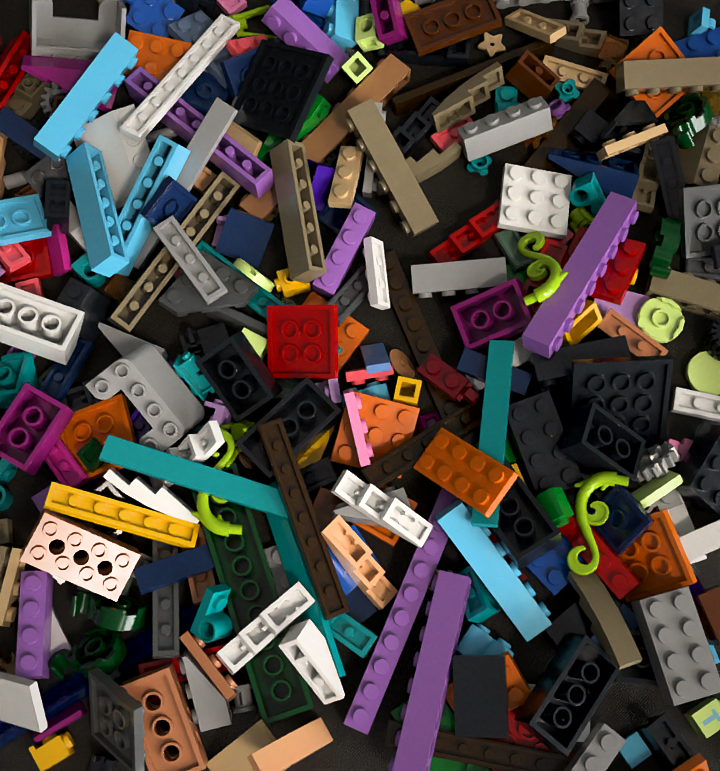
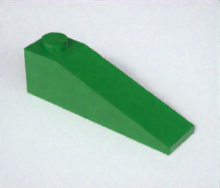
[257,94,331,166]

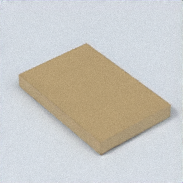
[207,719,290,771]

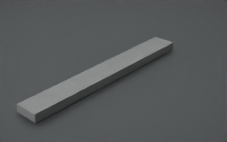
[134,97,238,270]

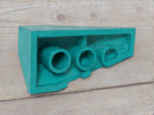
[0,352,39,409]

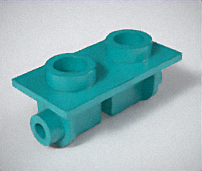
[173,351,215,402]

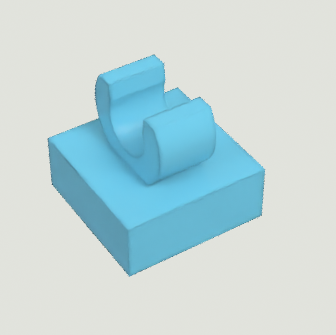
[687,7,716,37]

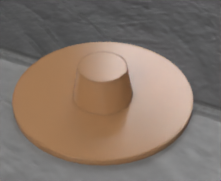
[389,349,415,379]

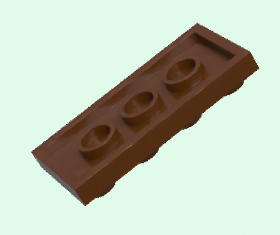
[403,0,502,57]

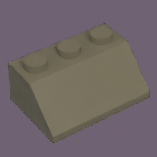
[676,125,720,187]

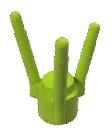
[228,5,279,40]
[569,207,594,234]
[219,419,255,468]

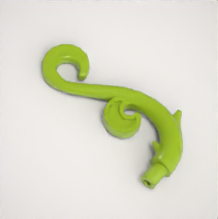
[517,231,568,306]
[191,429,242,537]
[567,471,630,575]

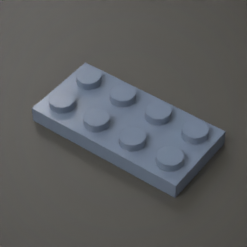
[167,10,232,89]

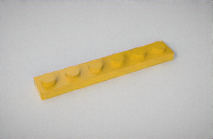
[43,482,200,550]

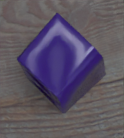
[307,159,335,211]

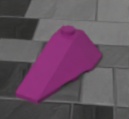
[21,55,117,112]

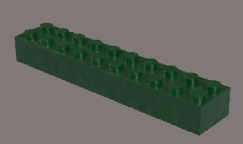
[191,463,315,725]

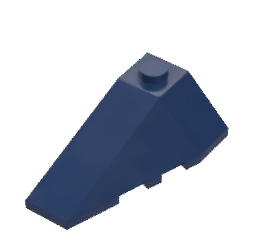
[548,147,640,199]

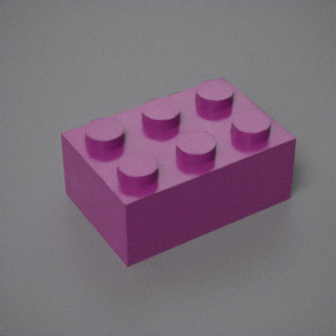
[450,278,535,352]
[0,383,75,476]

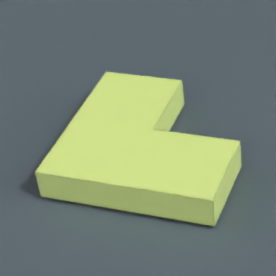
[631,470,683,509]

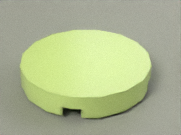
[233,258,275,292]
[636,297,685,343]
[685,351,720,396]

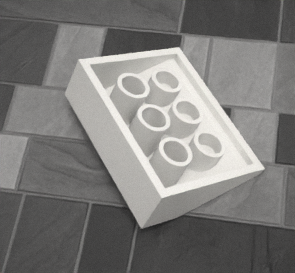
[74,104,151,213]

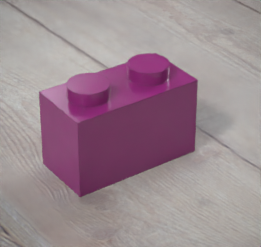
[370,0,408,46]

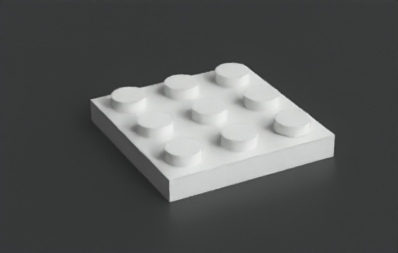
[497,163,572,240]

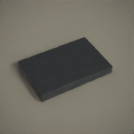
[452,655,509,738]

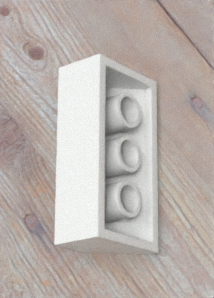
[0,282,85,365]

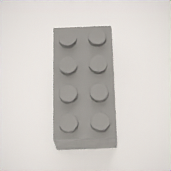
[631,586,720,706]

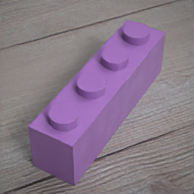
[261,0,350,83]
[312,202,376,299]
[15,570,54,679]

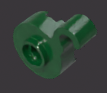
[664,93,714,149]
[646,217,681,280]
[70,592,147,631]
[48,626,127,680]

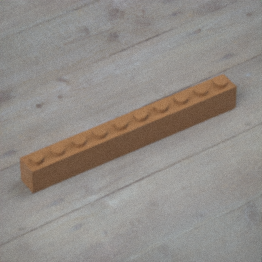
[239,54,411,222]

